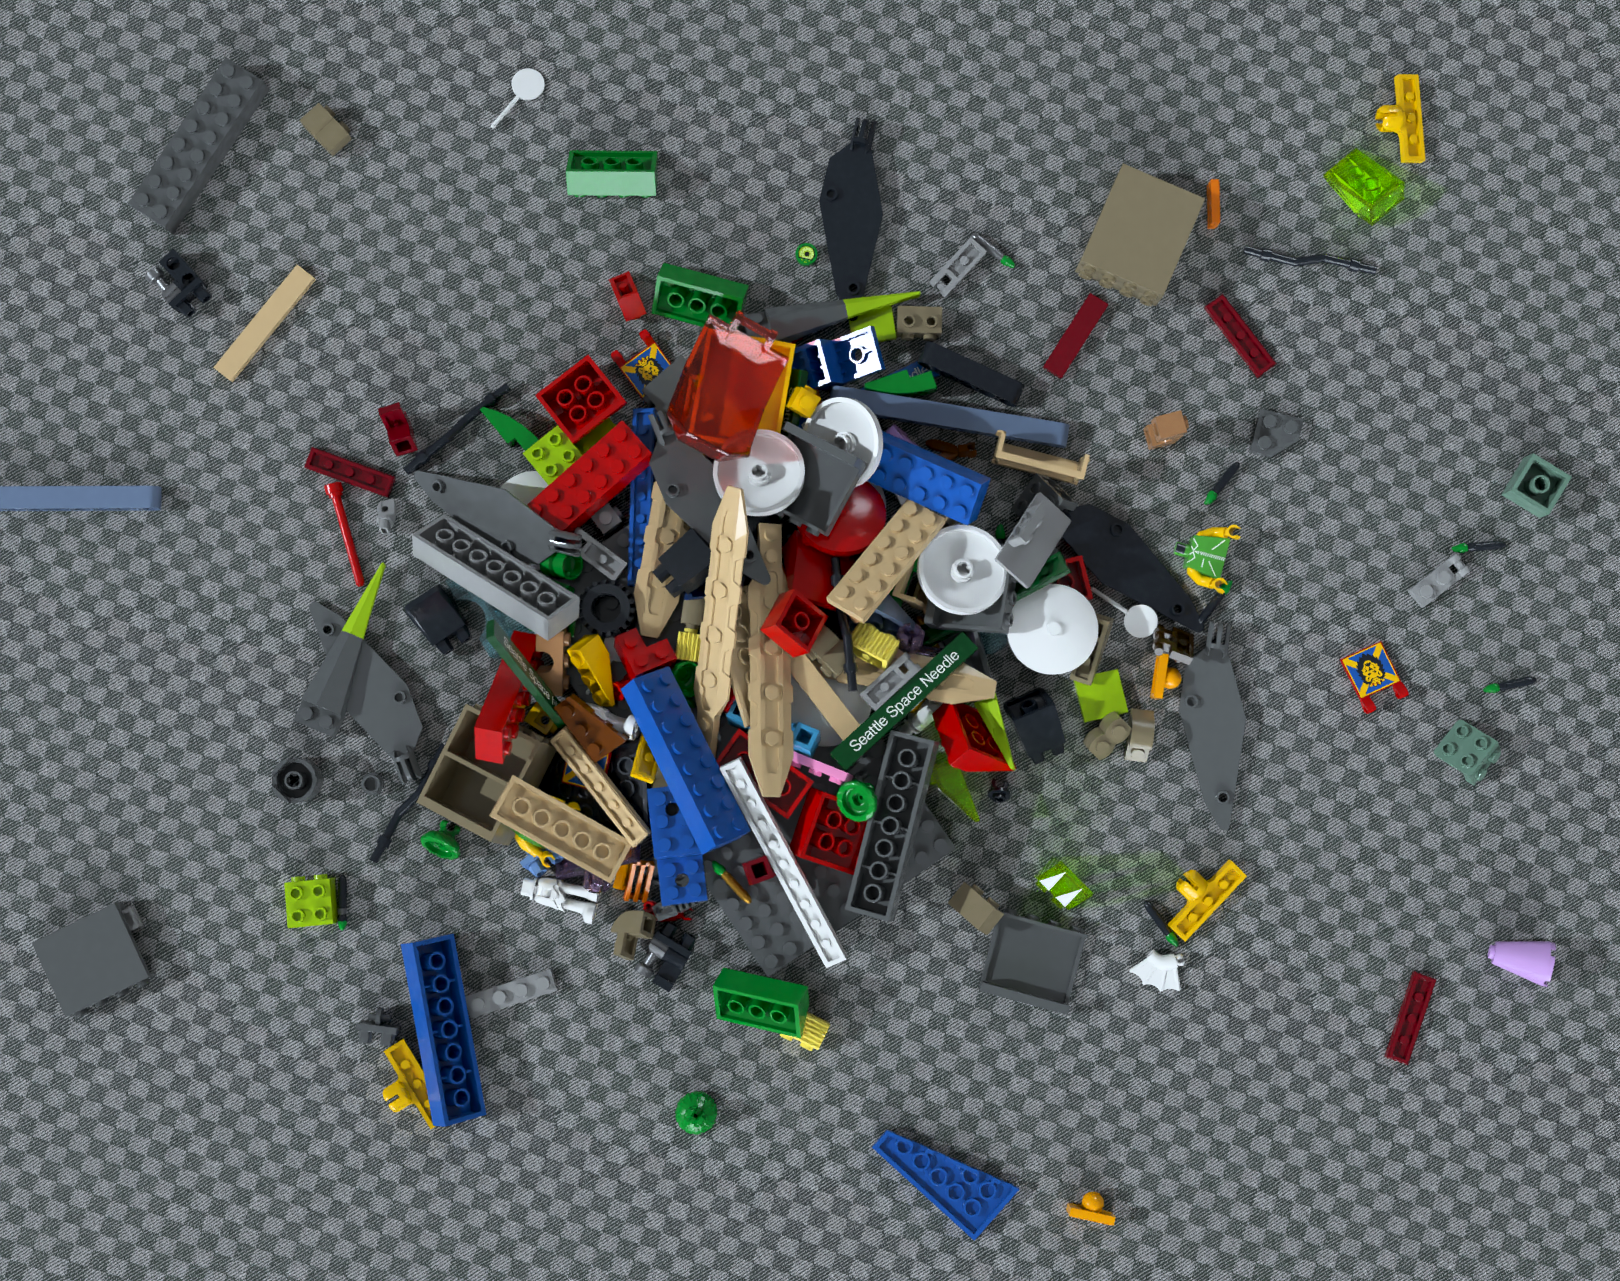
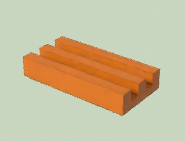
[1206,179,1220,229]
[623,859,655,903]

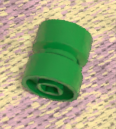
[540,552,583,580]

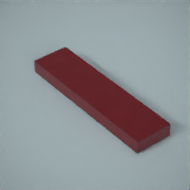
[1043,293,1109,379]
[1204,294,1277,378]
[304,447,396,498]
[1384,971,1437,1065]

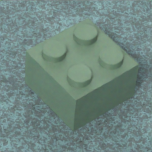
[1501,453,1572,518]

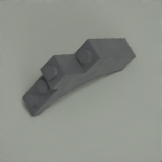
[642,355,697,441]

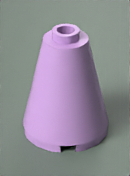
[1488,941,1556,987]

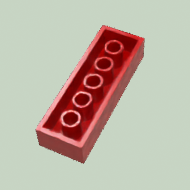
[527,420,653,533]
[474,630,544,764]

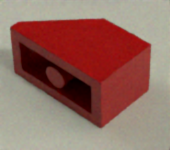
[609,271,647,322]

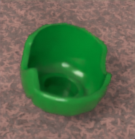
[671,660,698,697]

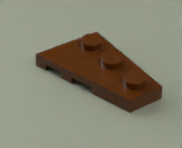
[554,694,630,763]

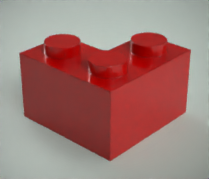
[614,628,677,680]

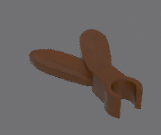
[926,439,977,461]

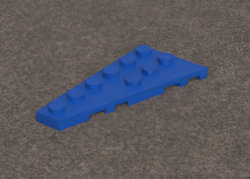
[872,1129,1020,1241]

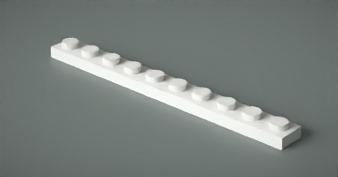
[719,757,847,968]

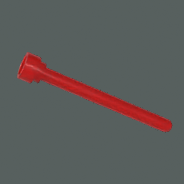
[324,482,365,587]

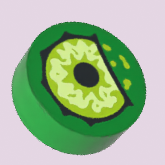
[795,243,817,267]

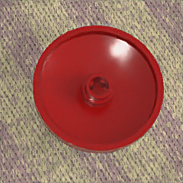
[797,481,886,556]

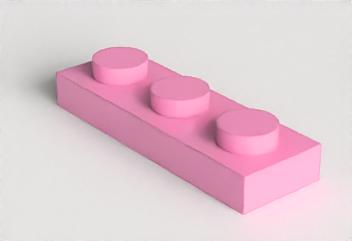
[791,751,853,785]

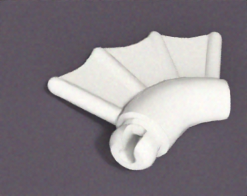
[1130,950,1185,992]

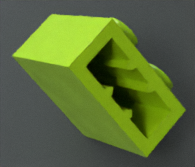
[284,874,338,928]

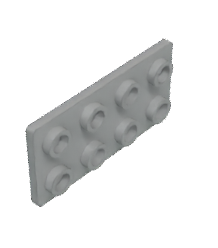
[995,492,1071,588]

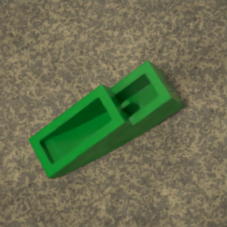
[864,369,937,397]
[480,407,538,451]

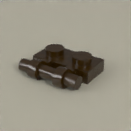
[1152,624,1194,665]

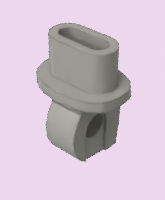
[376,499,397,535]

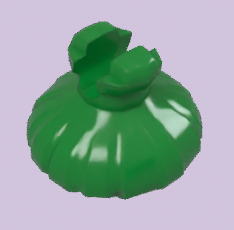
[837,780,877,822]
[420,820,461,860]
[675,1091,718,1135]

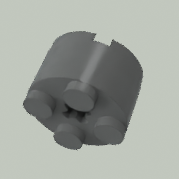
[271,758,324,803]

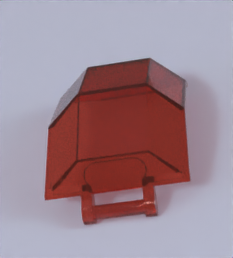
[667,310,789,462]

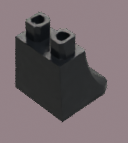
[653,528,711,598]
[402,584,472,655]
[1003,688,1066,764]

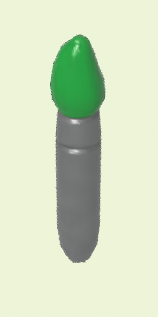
[971,233,1015,268]

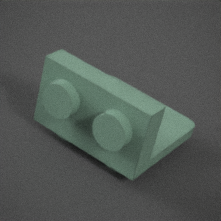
[1434,720,1501,785]

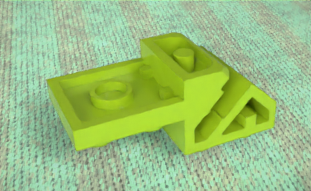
[522,418,615,485]

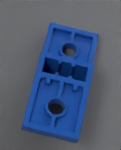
[792,326,885,390]
[647,786,708,906]

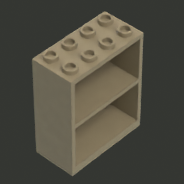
[1075,164,1205,306]
[417,703,557,846]

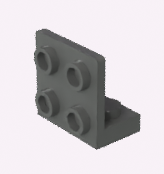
[1011,473,1078,518]

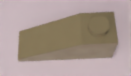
[1069,613,1114,686]

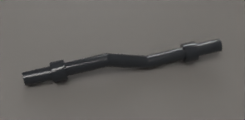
[1243,245,1377,275]
[403,382,511,475]
[830,557,858,692]
[369,743,445,864]

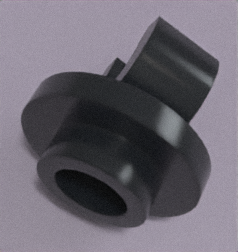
[988,779,1010,803]

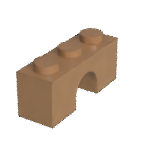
[1143,410,1189,450]
[536,626,571,696]

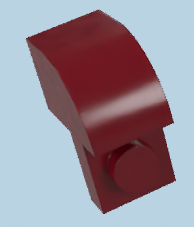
[378,402,418,457]
[742,855,776,885]

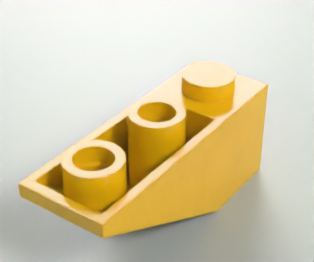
[567,634,615,706]

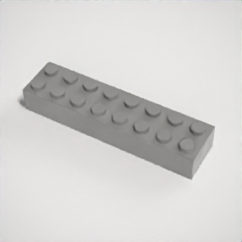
[412,514,580,641]

